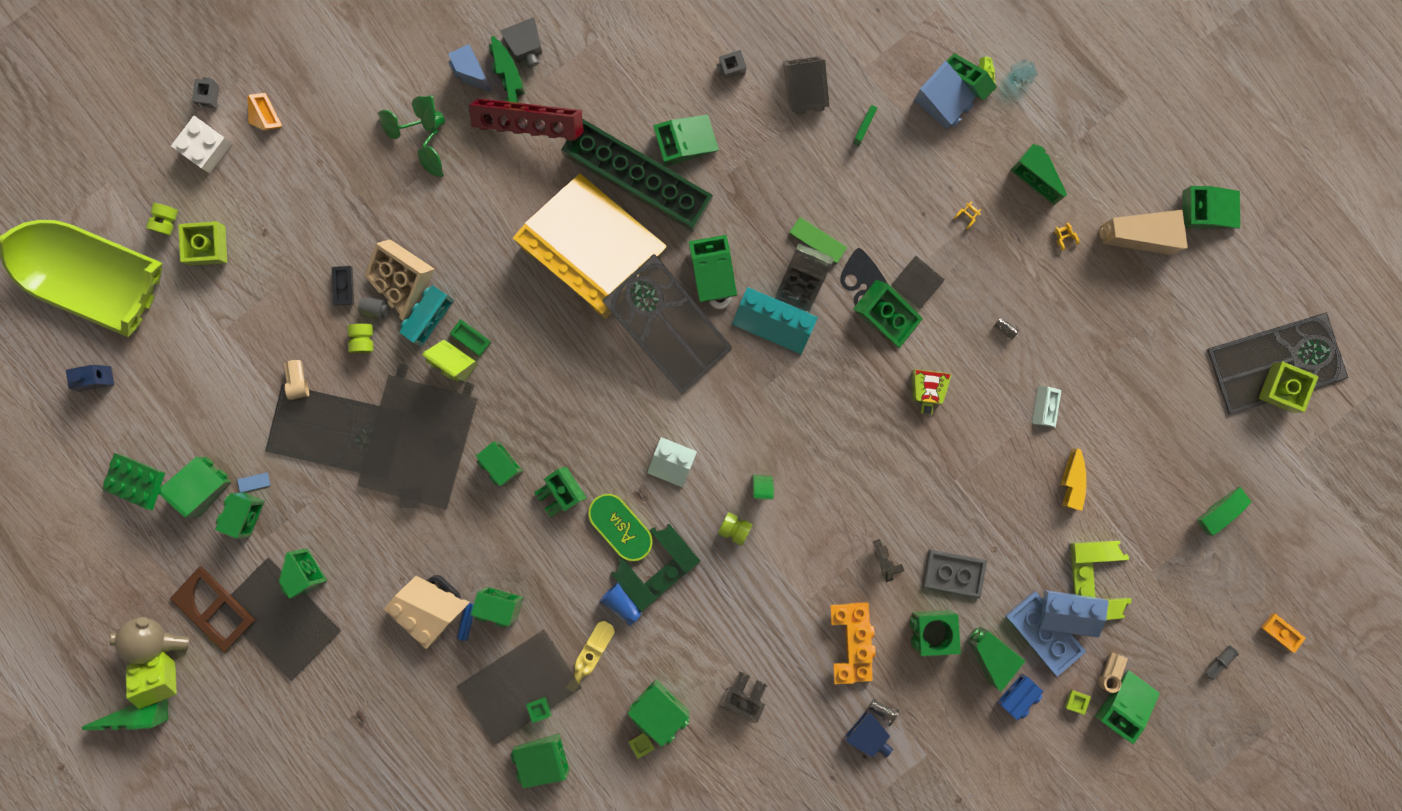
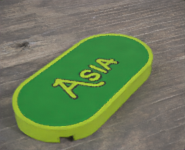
[589,494,653,561]

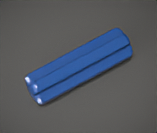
[457,603,474,641]

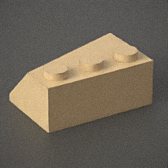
[365,239,434,321]
[384,576,470,649]

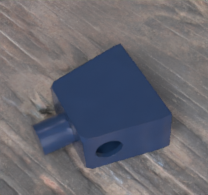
[66,365,114,392]
[844,709,893,758]

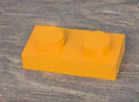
[1261,613,1306,653]

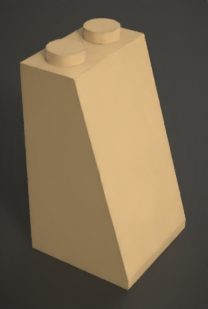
[1099,210,1188,255]

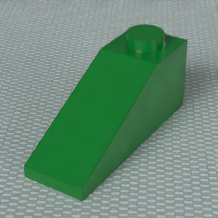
[946,53,997,101]

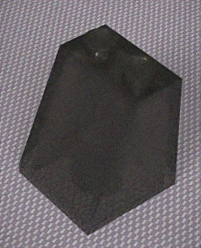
[782,56,830,114]

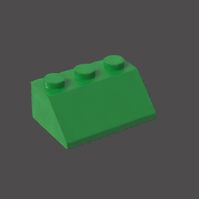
[279,548,327,599]

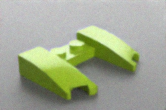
[1070,541,1132,620]

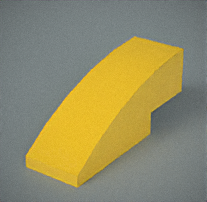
[1060,448,1086,511]

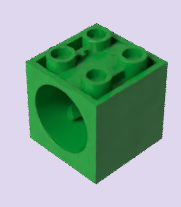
[910,610,961,656]

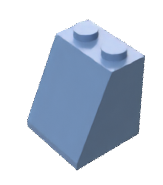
[914,61,976,130]

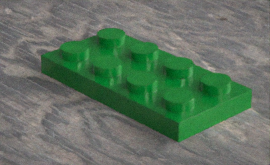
[102,453,165,510]

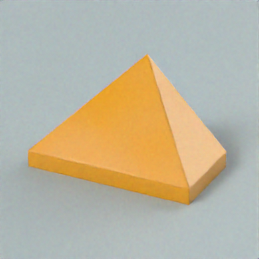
[247,93,282,130]

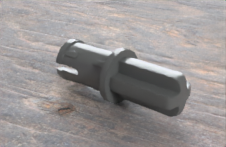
[1205,645,1239,680]

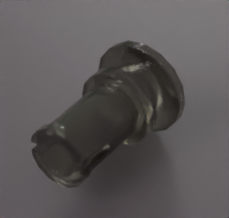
[868,698,899,726]

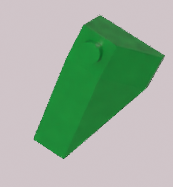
[82,699,168,730]

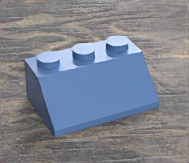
[1039,590,1108,637]

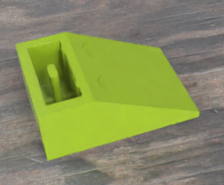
[422,340,478,382]

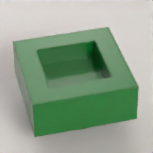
[526,697,552,723]

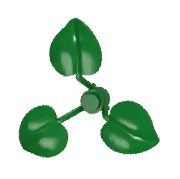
[378,95,445,177]

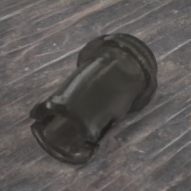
[993,317,1019,340]

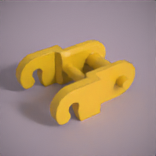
[954,201,981,230]
[1054,223,1080,251]

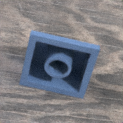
[448,44,491,91]

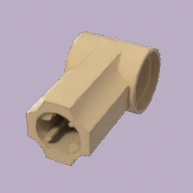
[284,360,309,400]
[1098,652,1128,693]

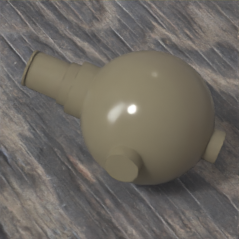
[109,617,189,665]

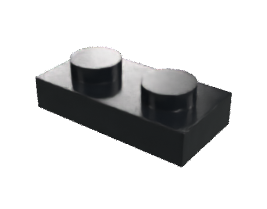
[331,266,354,306]

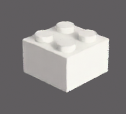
[171,116,233,173]

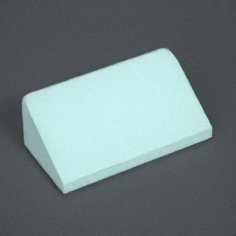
[1032,386,1061,428]

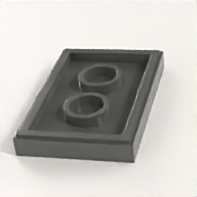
[923,549,987,598]

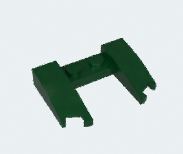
[611,524,701,612]

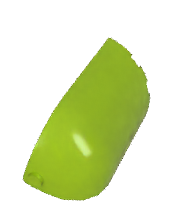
[0,220,162,337]

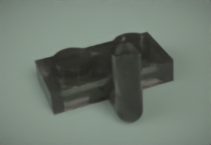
[872,539,904,582]

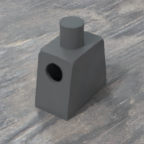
[500,17,542,68]

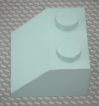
[647,437,697,487]

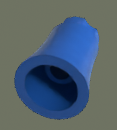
[599,582,642,626]

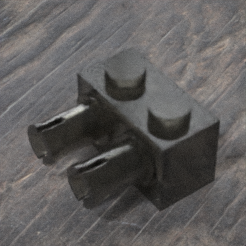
[718,671,768,723]

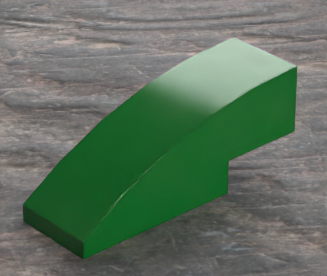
[752,474,774,500]
[1196,486,1251,536]

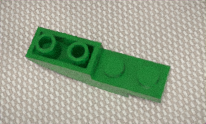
[489,36,525,103]

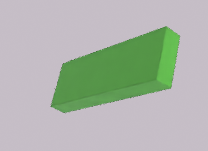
[789,217,848,264]

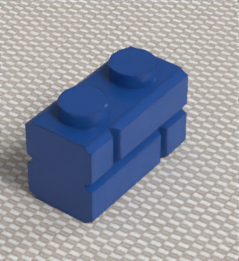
[997,673,1044,720]

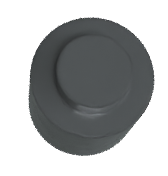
[358,297,389,319]

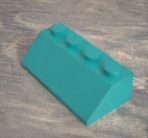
[731,287,818,354]

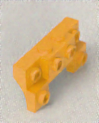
[830,602,876,684]

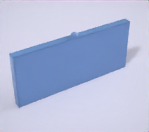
[237,472,270,493]

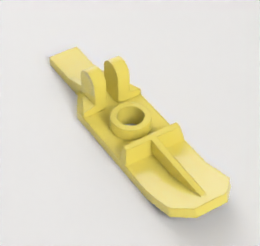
[566,621,615,692]

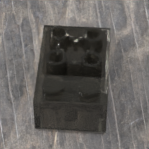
[775,243,834,313]

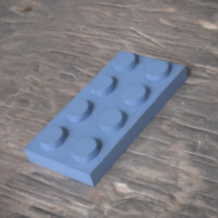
[1005,591,1087,676]

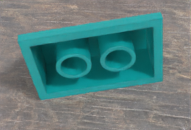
[399,285,455,347]

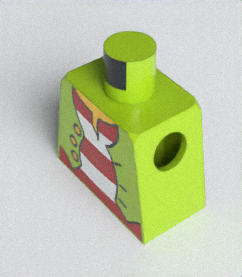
[911,369,951,415]

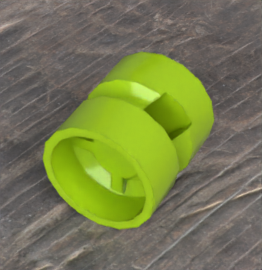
[146,202,179,236]
[347,324,374,353]
[717,512,752,546]

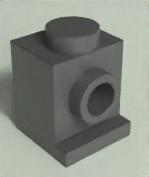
[717,50,747,79]
[192,77,219,109]

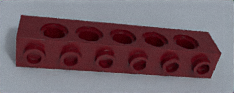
[469,98,583,141]

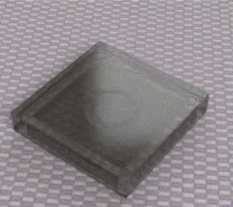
[891,256,945,309]

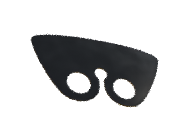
[840,248,889,306]

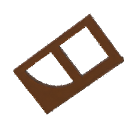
[170,566,255,653]

